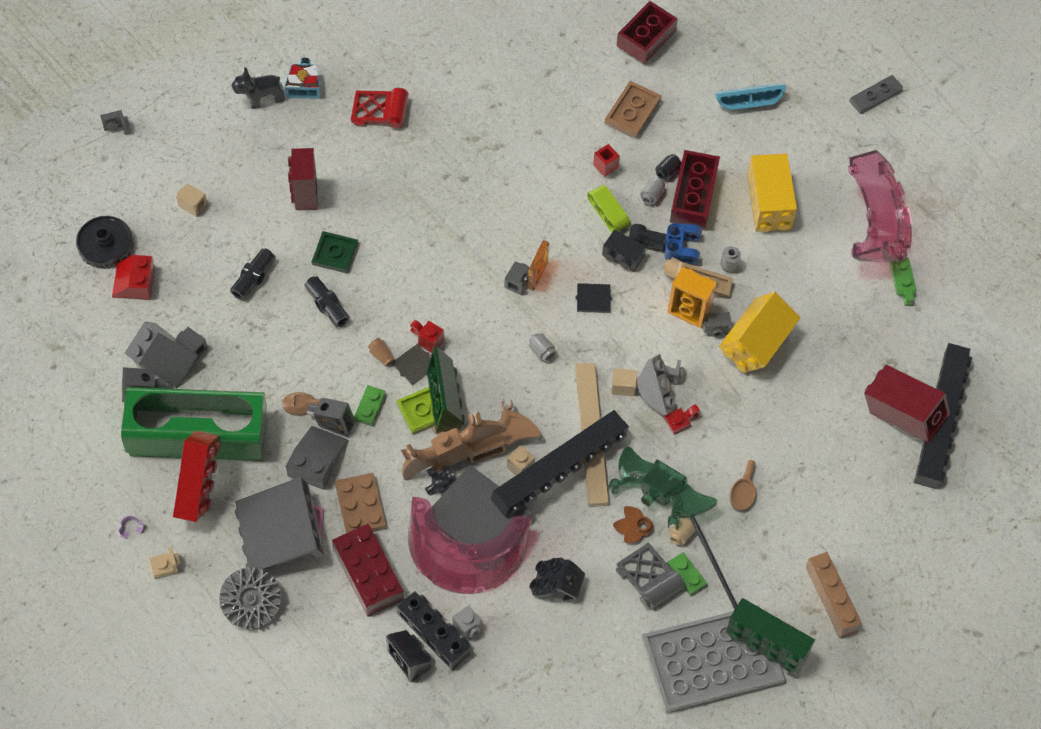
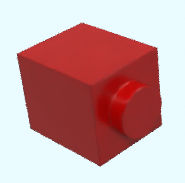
[593,144,620,177]

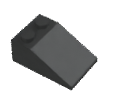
[124,321,198,387]
[286,426,348,490]

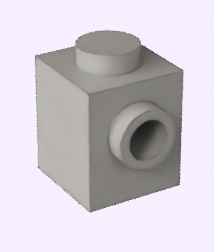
[452,605,481,640]

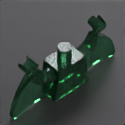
[608,446,717,530]

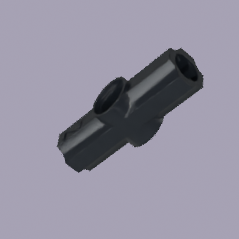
[230,248,276,300]
[304,276,349,327]

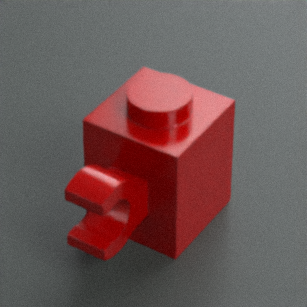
[410,320,445,353]

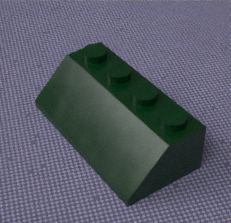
[426,347,465,433]

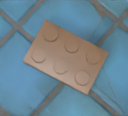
[604,81,662,138]
[335,473,386,533]

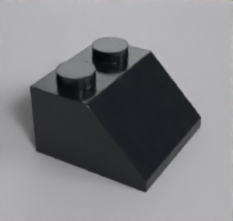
[386,630,432,682]

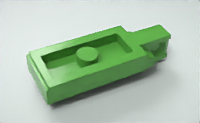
[889,257,916,306]

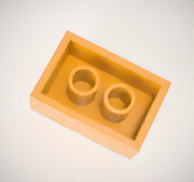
[667,267,717,328]

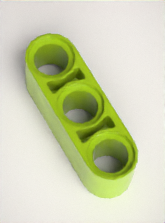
[587,184,631,233]

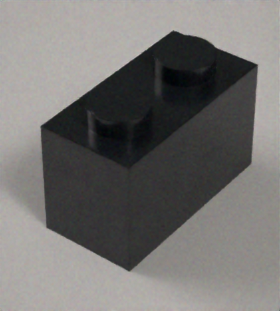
[602,229,647,272]

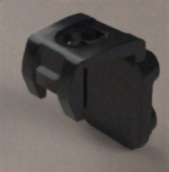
[529,557,586,602]

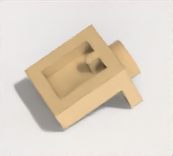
[149,547,181,579]

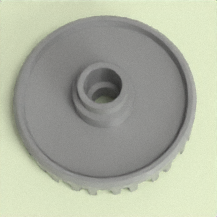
[219,567,281,629]

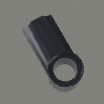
[628,224,666,250]

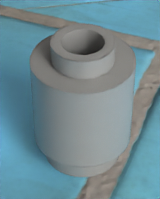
[640,177,665,205]
[720,246,741,272]
[529,333,556,362]

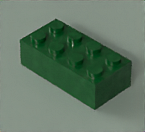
[726,598,815,674]

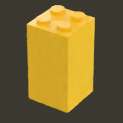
[747,153,797,232]
[719,291,801,373]

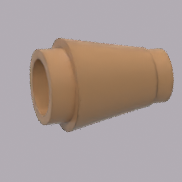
[368,338,395,367]

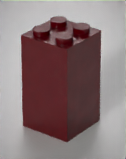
[864,364,950,443]

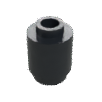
[655,154,681,180]

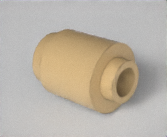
[663,257,682,279]
[668,515,696,545]

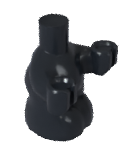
[425,466,456,495]

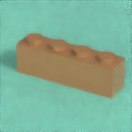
[806,552,862,638]

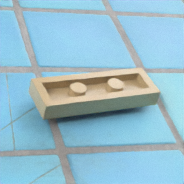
[677,262,733,297]

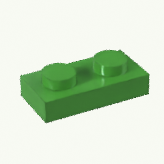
[354,385,386,427]
[667,552,707,596]

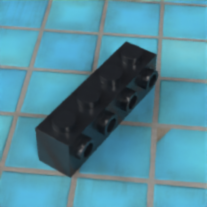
[397,591,471,670]

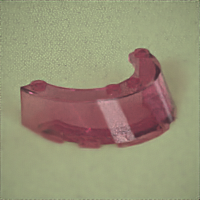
[848,150,912,263]
[408,497,531,594]

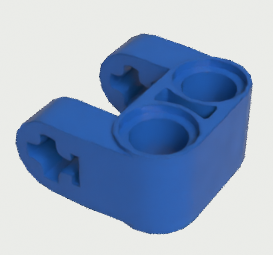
[664,223,702,265]

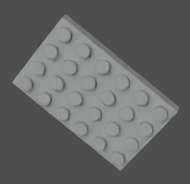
[642,605,785,713]

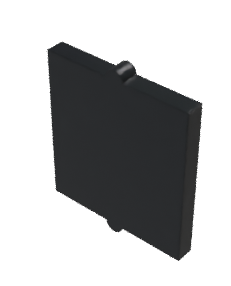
[575,283,612,313]

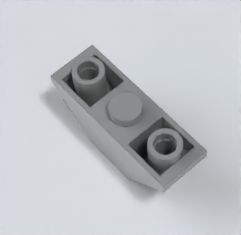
[637,354,675,415]

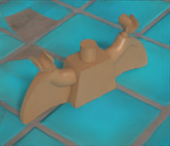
[433,399,541,473]
[400,412,507,480]

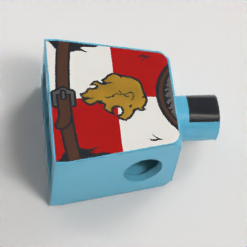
[285,58,320,99]

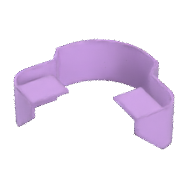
[119,516,145,539]

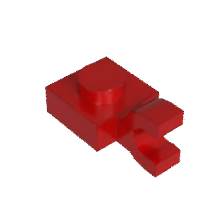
[664,404,700,435]

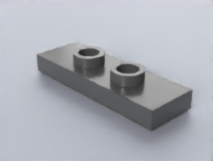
[849,75,903,113]

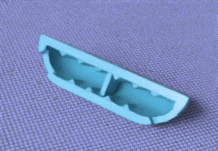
[715,84,786,110]

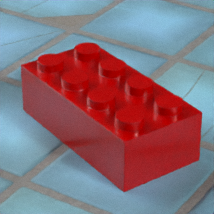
[173,431,220,522]

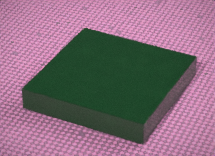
[311,231,359,274]

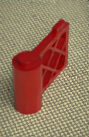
[351,88,409,129]

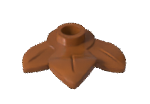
[613,506,653,543]

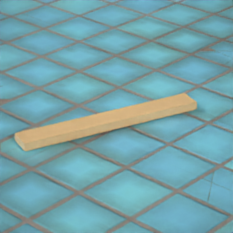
[575,363,608,507]

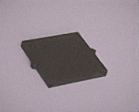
[392,343,430,385]

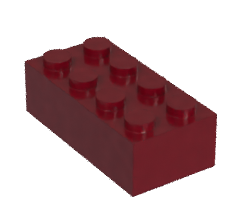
[670,150,720,229]
[332,523,404,617]

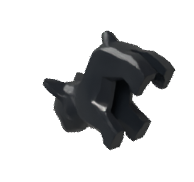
[231,67,285,109]

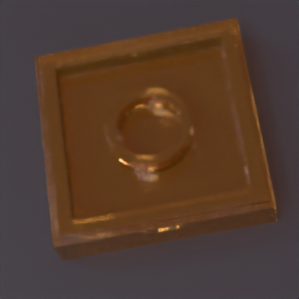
[527,240,550,291]

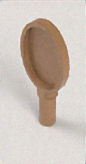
[282,392,320,416]
[729,460,756,511]

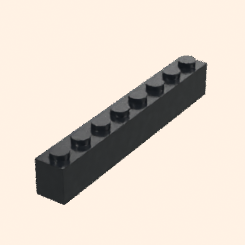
[913,343,972,489]
[491,410,629,517]

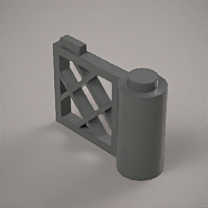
[616,542,685,609]

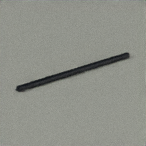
[690,515,737,610]

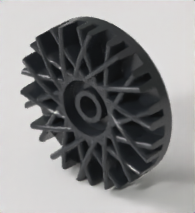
[76,216,134,268]

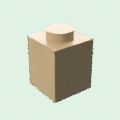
[176,183,207,216]
[611,368,639,396]
[507,445,535,476]

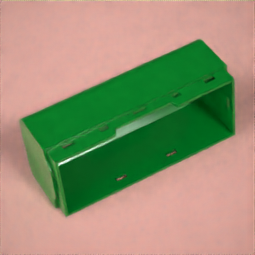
[121,387,267,461]

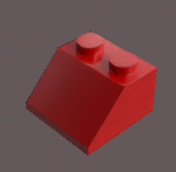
[112,255,155,300]

